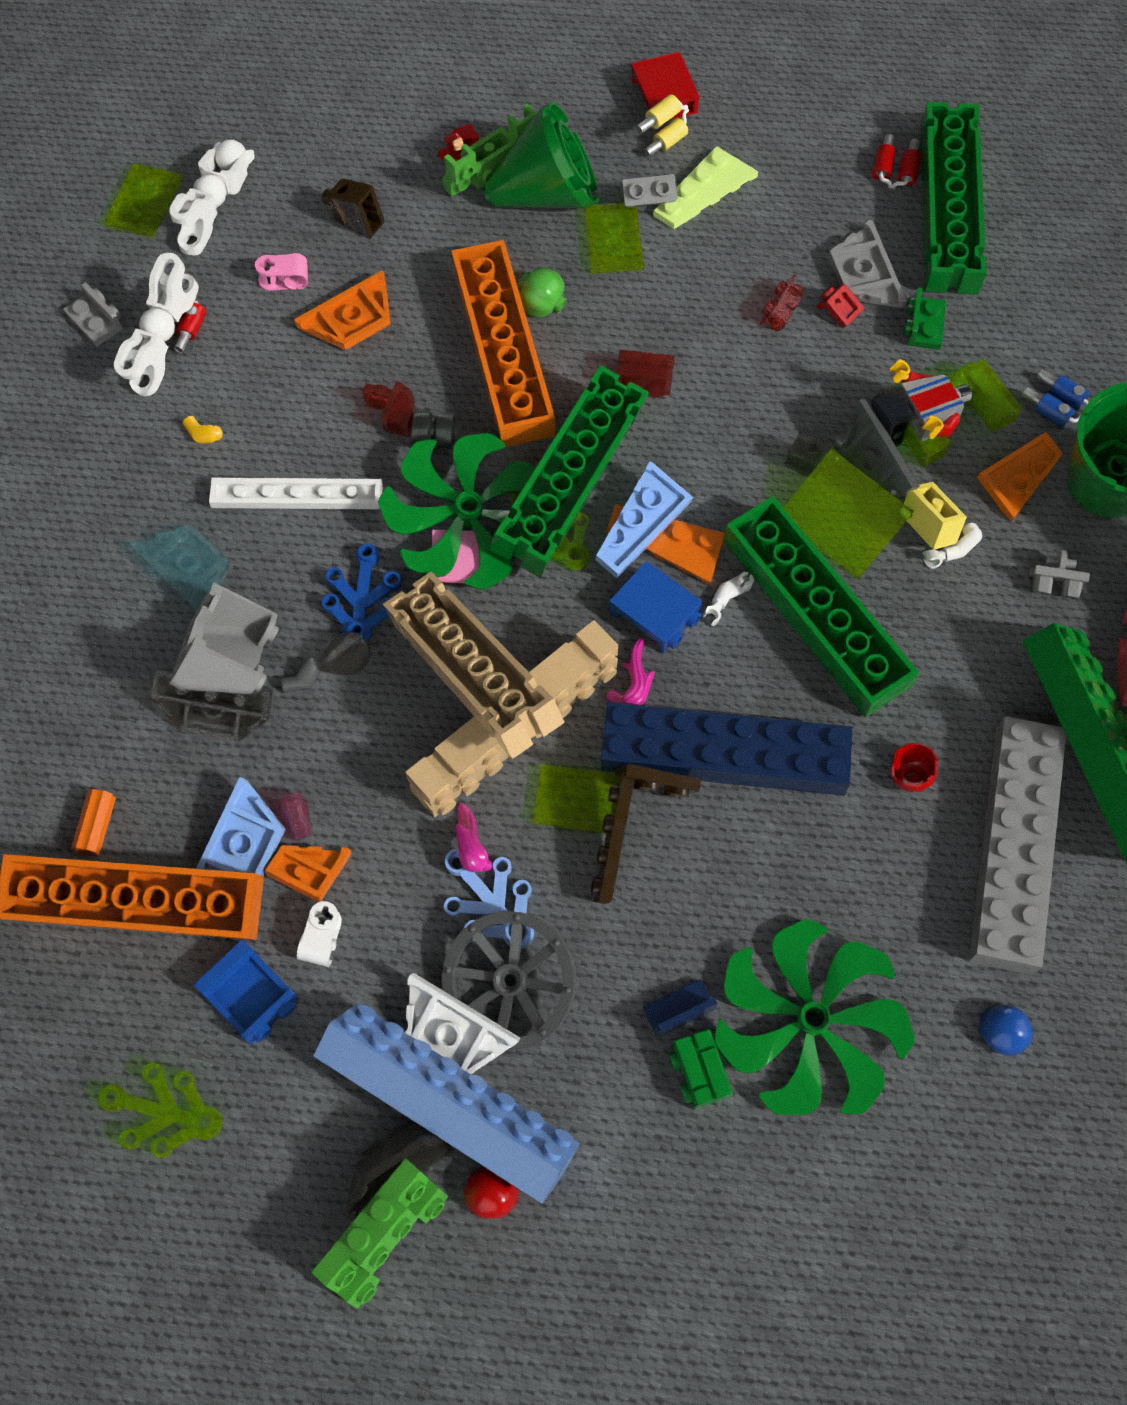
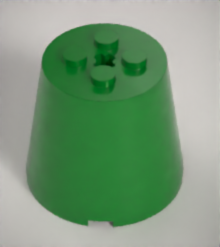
[1067,382,1127,518]

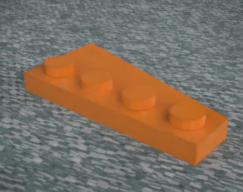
[607,504,725,586]

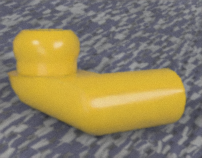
[182,416,223,444]

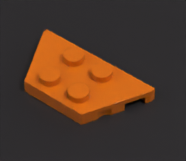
[294,270,391,350]

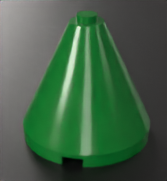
[484,101,599,208]

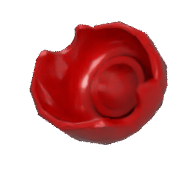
[890,743,938,792]
[463,1167,519,1219]

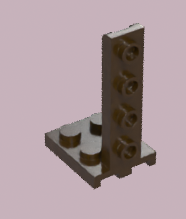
[590,764,701,904]

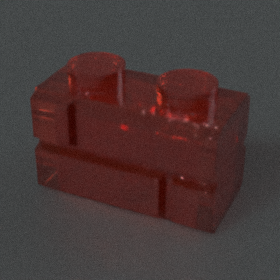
[616,350,675,398]

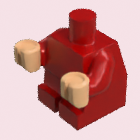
[438,123,479,162]

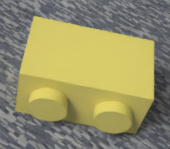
[900,482,967,550]

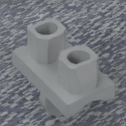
[1029,549,1090,599]

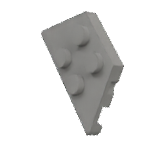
[828,220,907,308]

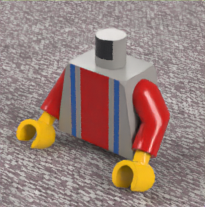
[889,360,972,442]

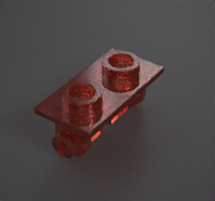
[759,274,804,331]

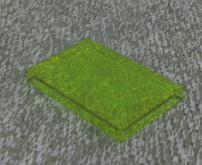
[103,163,183,239]
[584,203,644,274]
[532,764,625,835]

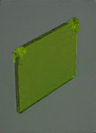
[784,449,914,579]

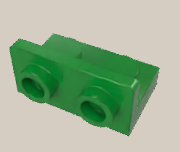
[904,287,946,350]

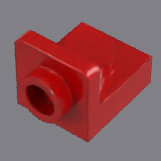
[816,284,865,328]

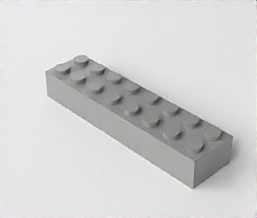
[968,716,1066,975]

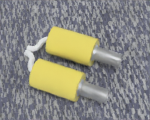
[636,94,689,157]

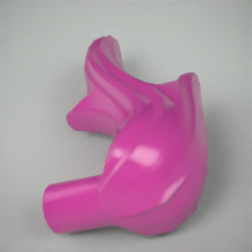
[607,638,655,706]
[456,803,492,872]

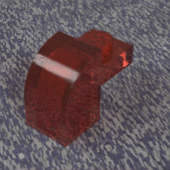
[362,381,416,438]

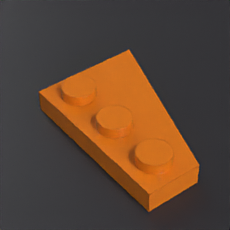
[977,432,1063,521]

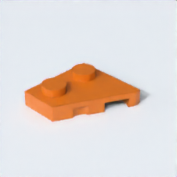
[265,845,351,902]

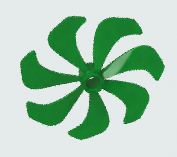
[378,433,535,590]
[715,919,915,1115]

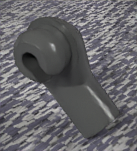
[281,657,320,693]

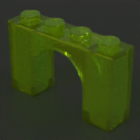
[903,358,1022,468]

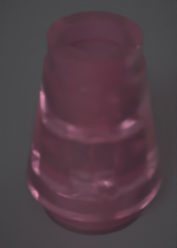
[278,792,313,841]

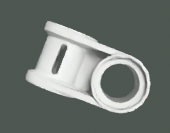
[297,901,342,967]

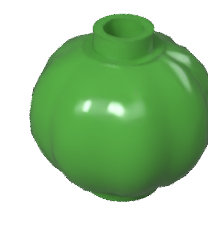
[517,267,567,318]

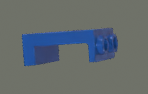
[609,561,702,654]
[194,939,299,1045]

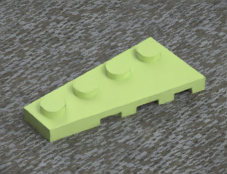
[653,146,758,229]

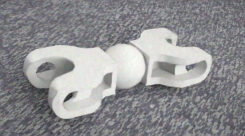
[114,253,199,396]

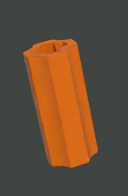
[71,789,116,856]

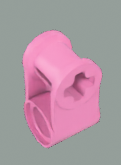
[255,253,308,291]

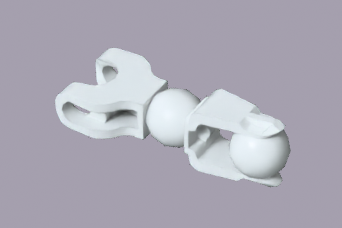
[169,140,255,255]

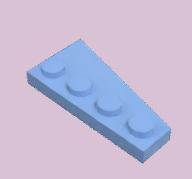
[595,461,693,578]

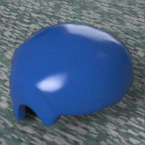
[978,1004,1033,1056]

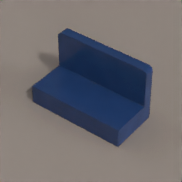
[643,979,718,1038]

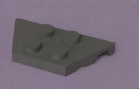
[838,399,920,501]

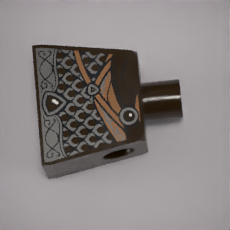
[322,179,385,239]

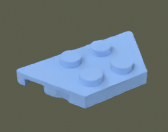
[196,777,285,876]

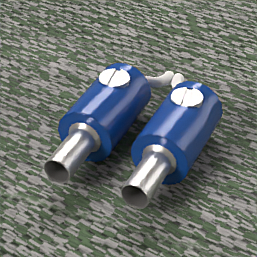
[1022,369,1091,428]

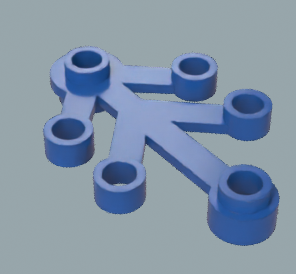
[322,544,402,647]

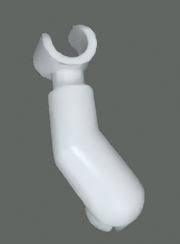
[922,523,983,569]
[702,572,754,626]

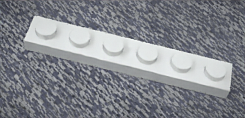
[209,478,383,509]

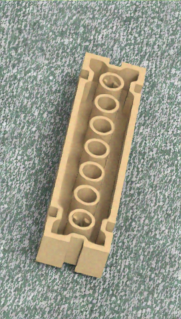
[383,571,565,759]
[405,620,618,818]

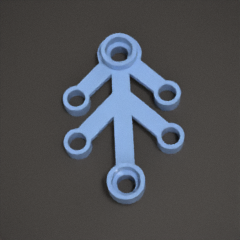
[444,848,534,949]

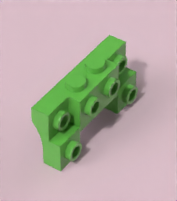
[442,103,537,197]
[311,1158,448,1309]

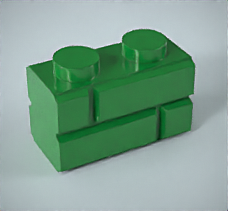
[668,1030,733,1110]

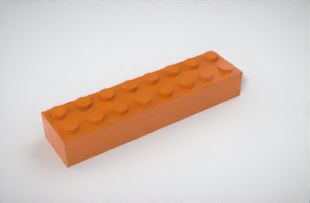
[451,240,556,447]
[0,854,264,940]

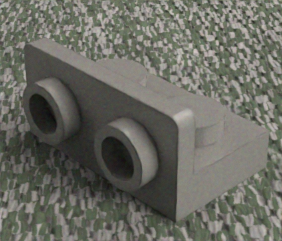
[620,174,677,207]
[63,282,123,347]

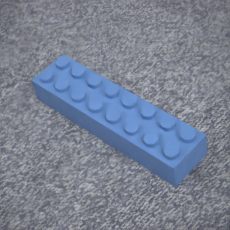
[314,1003,580,1204]

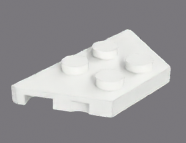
[406,973,520,1074]

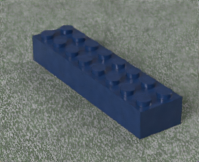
[600,702,853,796]

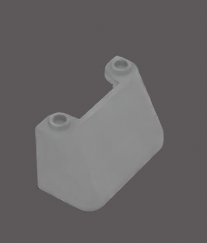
[168,582,279,694]

